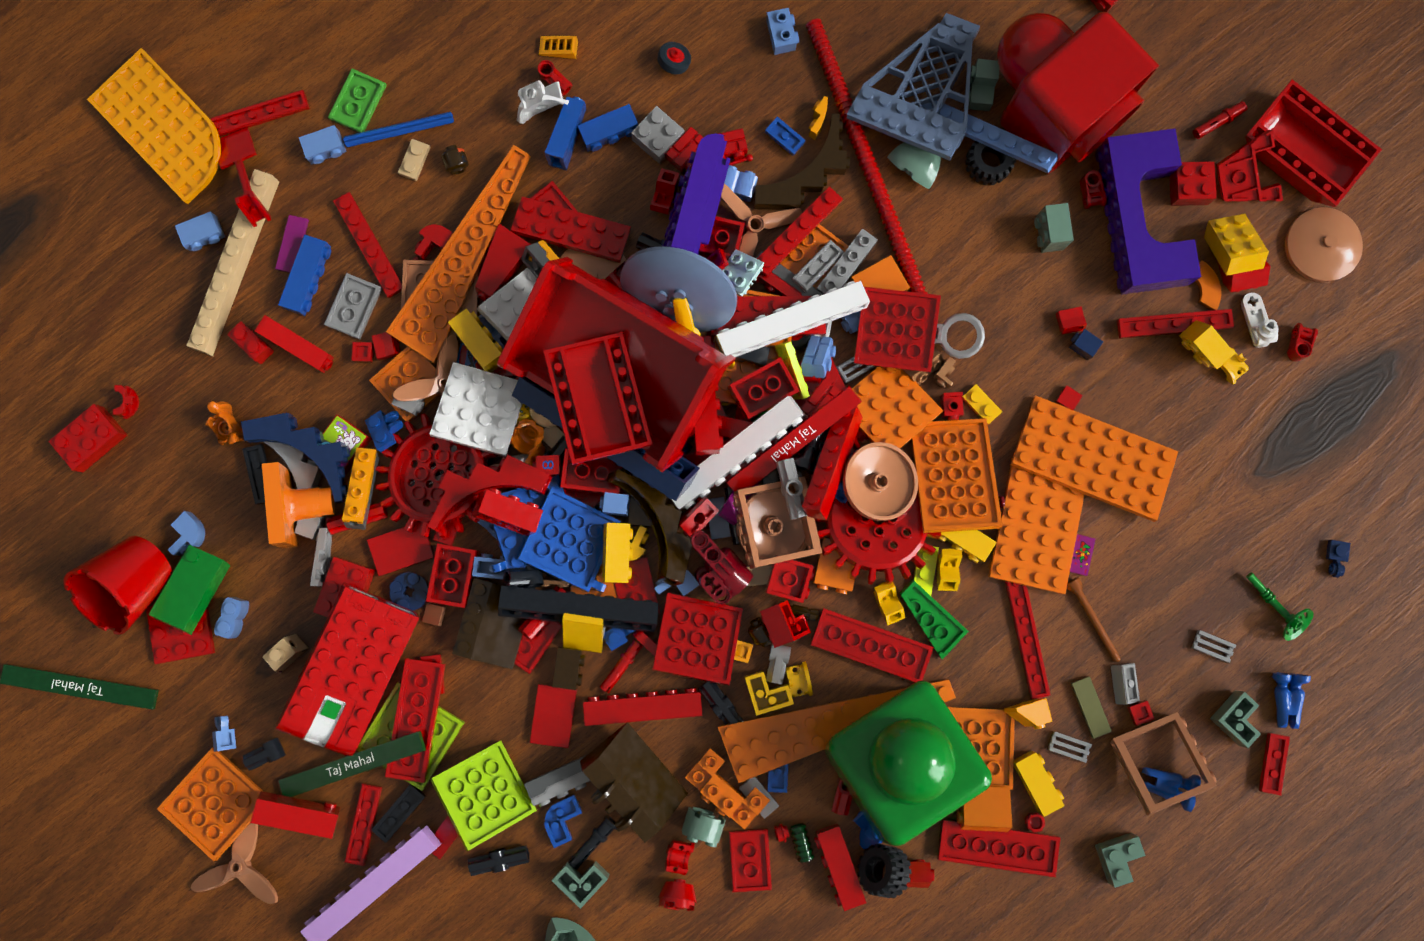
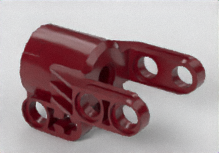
[683,530,753,605]

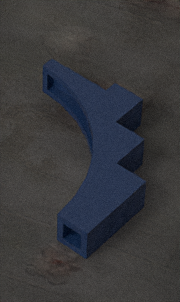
[241,413,350,503]

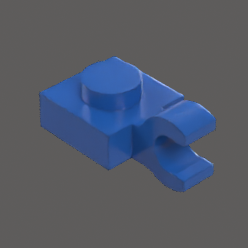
[604,628,635,651]

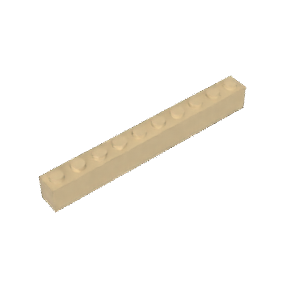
[187,169,279,356]

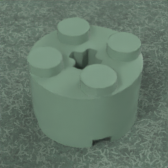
[681,807,726,847]

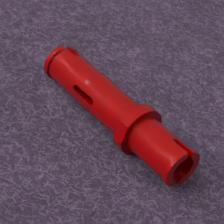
[1193,101,1247,139]
[599,639,644,694]

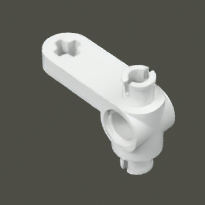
[1241,293,1279,348]

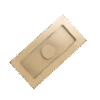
[398,139,431,181]

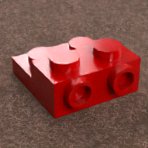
[765,555,815,603]

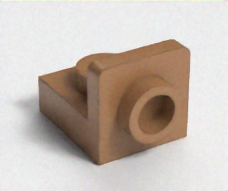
[933,357,956,388]

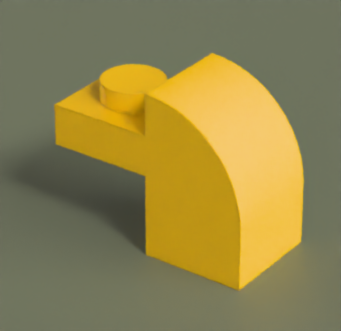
[629,526,649,561]
[937,548,962,591]
[873,582,905,625]

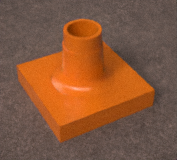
[262,462,335,549]

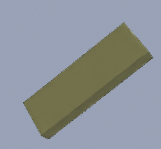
[1070,676,1112,739]

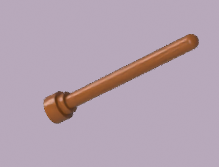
[1067,577,1121,662]

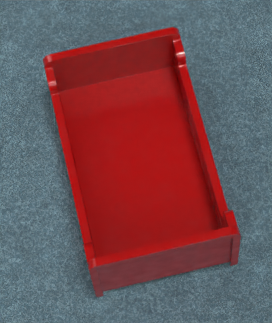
[497,257,736,472]

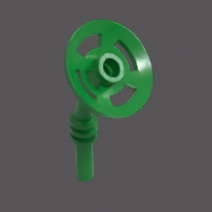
[1246,572,1314,641]

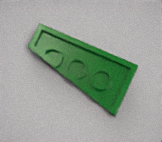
[899,579,969,659]

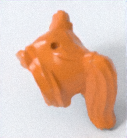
[206,401,244,445]
[510,419,545,466]

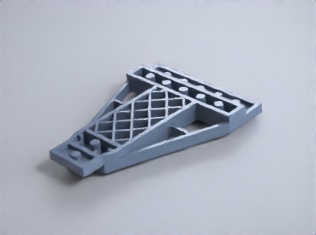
[847,13,980,161]

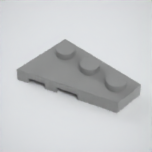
[310,528,332,586]

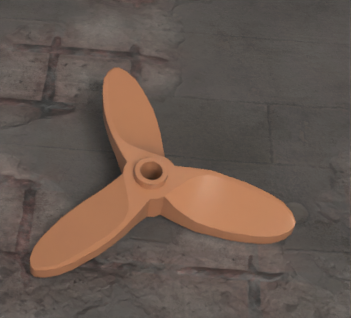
[392,334,458,402]
[191,823,278,904]

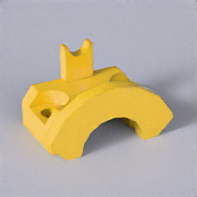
[1220,347,1249,385]
[785,661,813,697]

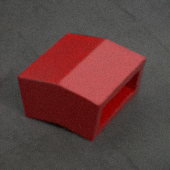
[1056,306,1087,335]
[372,332,401,361]

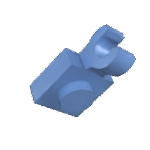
[212,716,236,752]

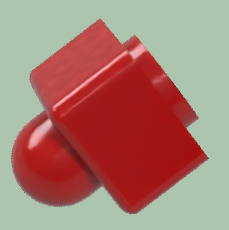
[997,12,1160,175]

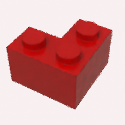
[760,600,811,648]

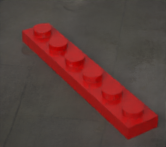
[757,186,843,277]
[333,192,402,298]
[1117,309,1234,339]

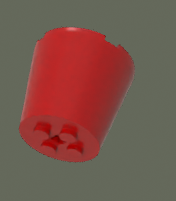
[64,536,172,635]

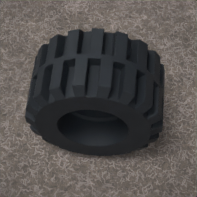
[965,141,1016,185]
[857,844,911,898]

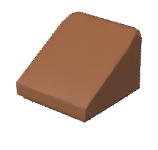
[422,603,446,626]

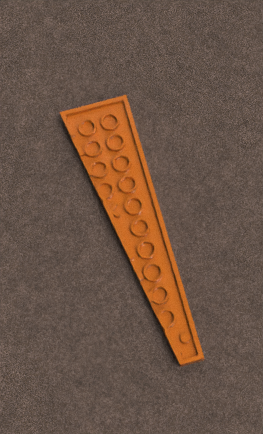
[386,145,530,364]
[717,679,956,783]

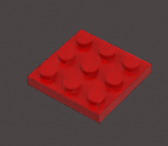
[146,606,215,664]

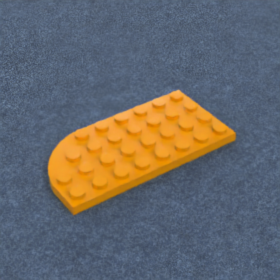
[87,48,221,204]

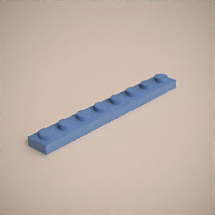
[921,96,1058,173]

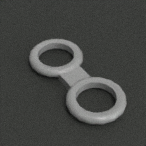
[935,313,985,359]

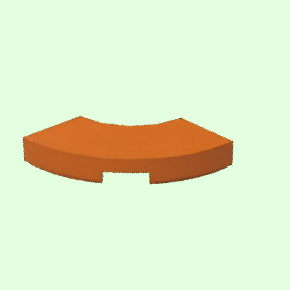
[1195,260,1221,310]

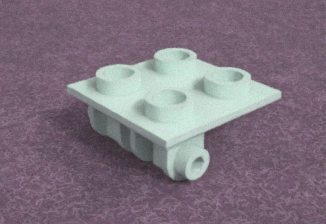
[722,249,764,296]

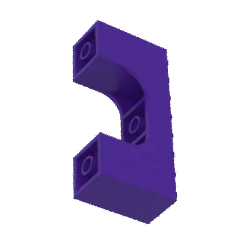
[1095,128,1201,295]

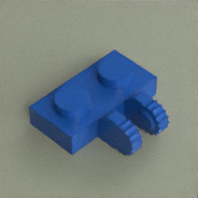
[365,410,403,452]

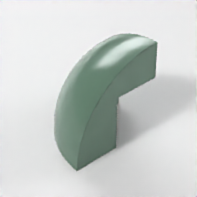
[887,142,941,189]
[545,918,595,941]

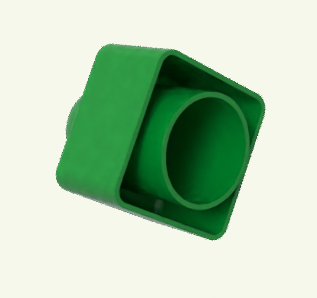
[825,681,992,846]

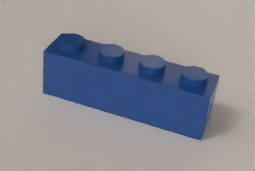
[278,234,331,316]

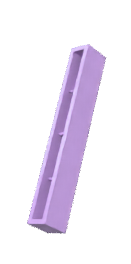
[300,826,442,941]

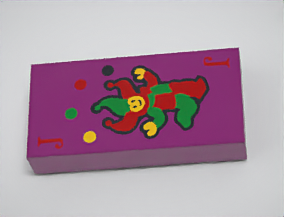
[1070,534,1096,576]

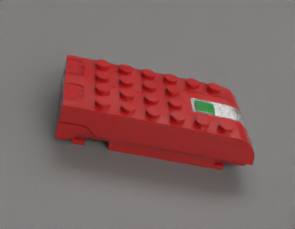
[274,582,419,756]

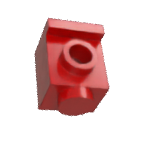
[940,392,964,421]

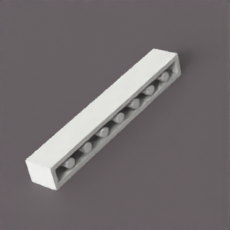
[716,281,870,357]
[672,396,805,510]

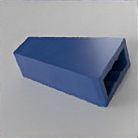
[545,96,586,171]

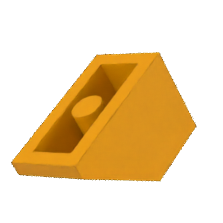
[1004,698,1052,729]

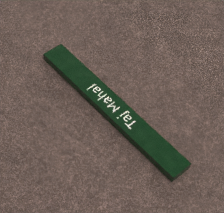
[0,664,159,710]
[278,731,426,797]

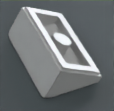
[1111,663,1140,704]

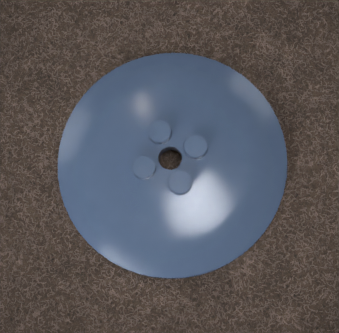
[620,247,737,332]

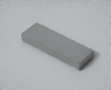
[792,240,844,293]

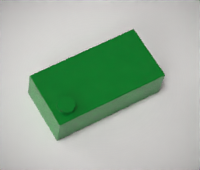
[149,545,230,635]

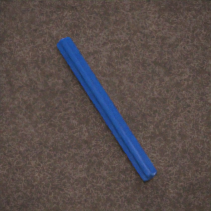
[343,112,454,147]

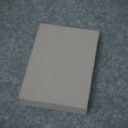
[324,273,382,340]

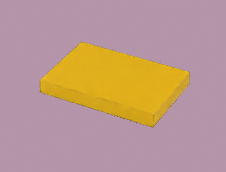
[563,613,603,653]

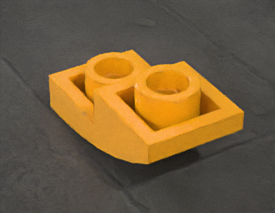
[808,96,828,140]

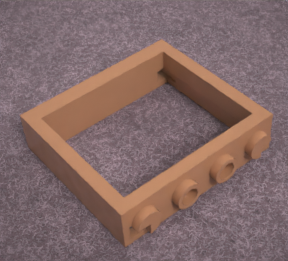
[733,476,822,569]
[1110,712,1217,816]

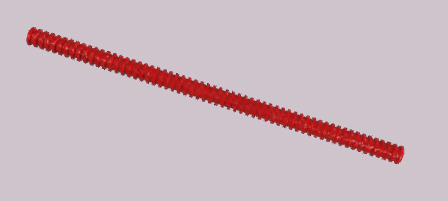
[806,18,939,344]

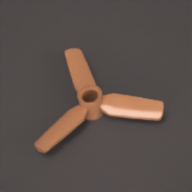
[721,184,802,257]

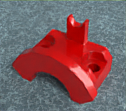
[113,385,139,420]
[665,840,695,875]

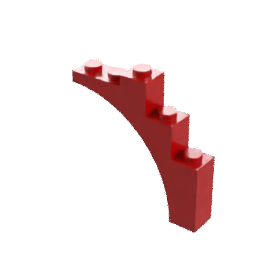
[427,454,553,532]

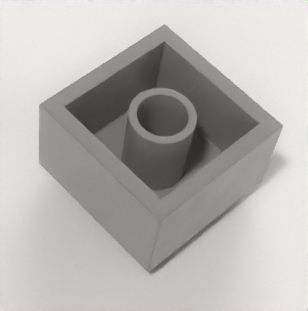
[631,106,685,164]

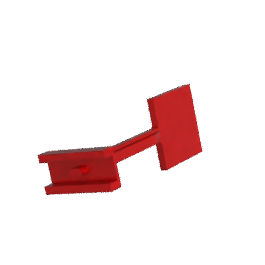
[218,127,272,227]

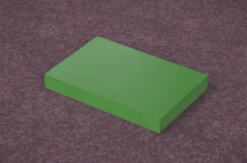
[328,68,387,133]

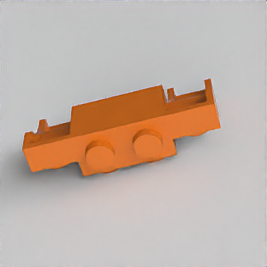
[685,748,770,830]

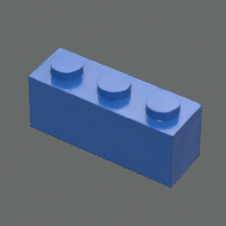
[577,104,638,152]

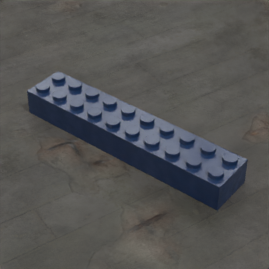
[512,377,700,501]

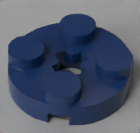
[389,572,429,611]

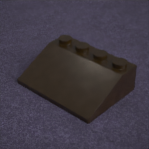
[452,578,526,669]

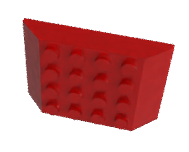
[1245,79,1382,207]
[543,332,653,465]

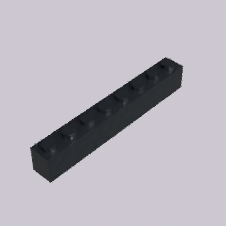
[498,586,658,632]

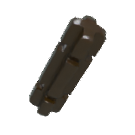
[789,603,818,621]

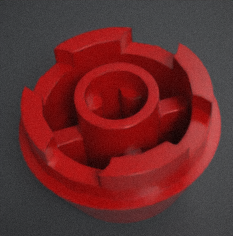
[658,879,697,911]

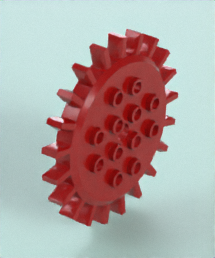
[375,413,500,538]
[814,491,941,585]

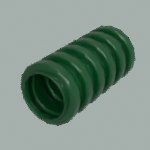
[789,823,815,863]

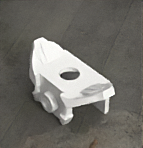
[517,80,569,124]

